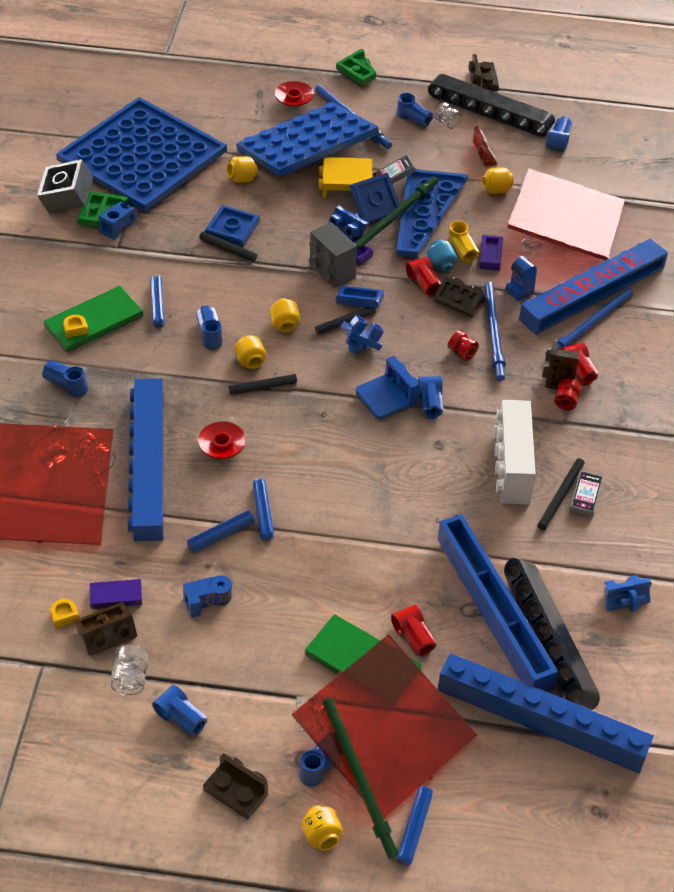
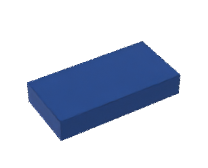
[336,286,384,308]

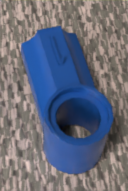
[396,92,434,128]
[546,116,573,151]
[196,305,223,349]
[42,360,88,397]
[418,376,443,419]
[152,685,207,737]
[299,732,344,786]

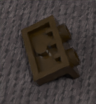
[468,54,499,91]
[433,276,486,317]
[542,340,580,390]
[74,602,137,655]
[203,753,268,820]

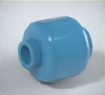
[426,240,457,273]

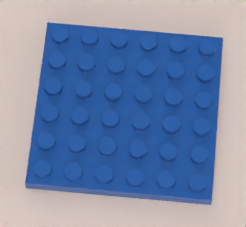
[56,97,227,212]

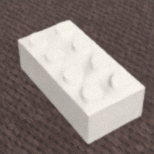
[493,400,536,505]

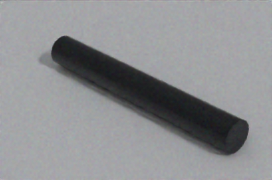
[199,231,257,261]
[315,307,376,335]
[228,374,297,395]

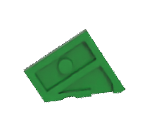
[336,49,376,86]
[77,191,128,228]

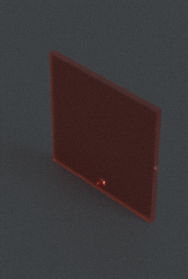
[507,169,625,261]
[0,423,113,545]
[292,634,477,818]

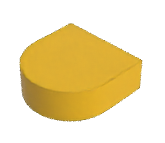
[63,315,89,338]
[50,599,80,628]

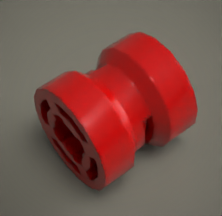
[447,330,479,361]
[554,378,582,411]

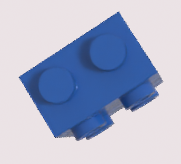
[356,356,420,419]

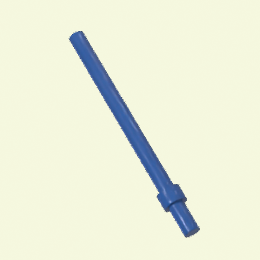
[315,85,392,149]
[484,282,506,381]
[545,288,633,356]

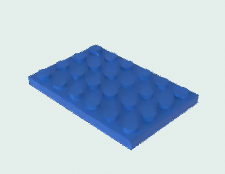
[236,102,379,177]

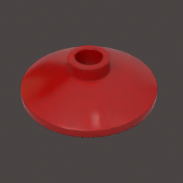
[275,81,313,107]
[198,421,246,459]

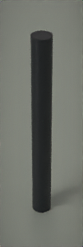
[537,458,585,530]

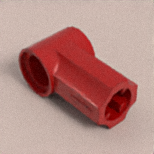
[406,257,441,297]
[561,343,599,386]
[391,604,437,657]

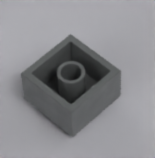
[37,160,93,213]
[309,222,357,288]

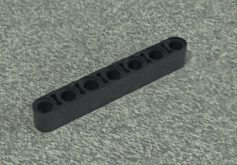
[428,74,555,137]
[504,558,600,710]

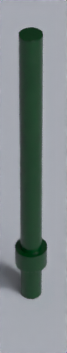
[355,176,438,251]
[322,698,398,859]

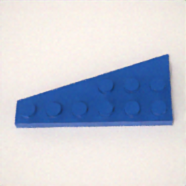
[396,169,468,258]

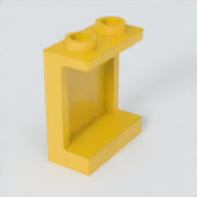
[319,157,372,199]

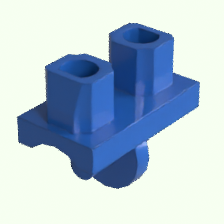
[329,206,368,240]
[340,315,384,354]
[604,575,652,612]

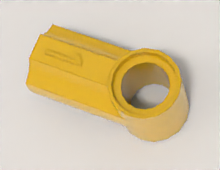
[448,221,479,263]

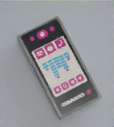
[372,154,416,184]
[570,471,604,517]

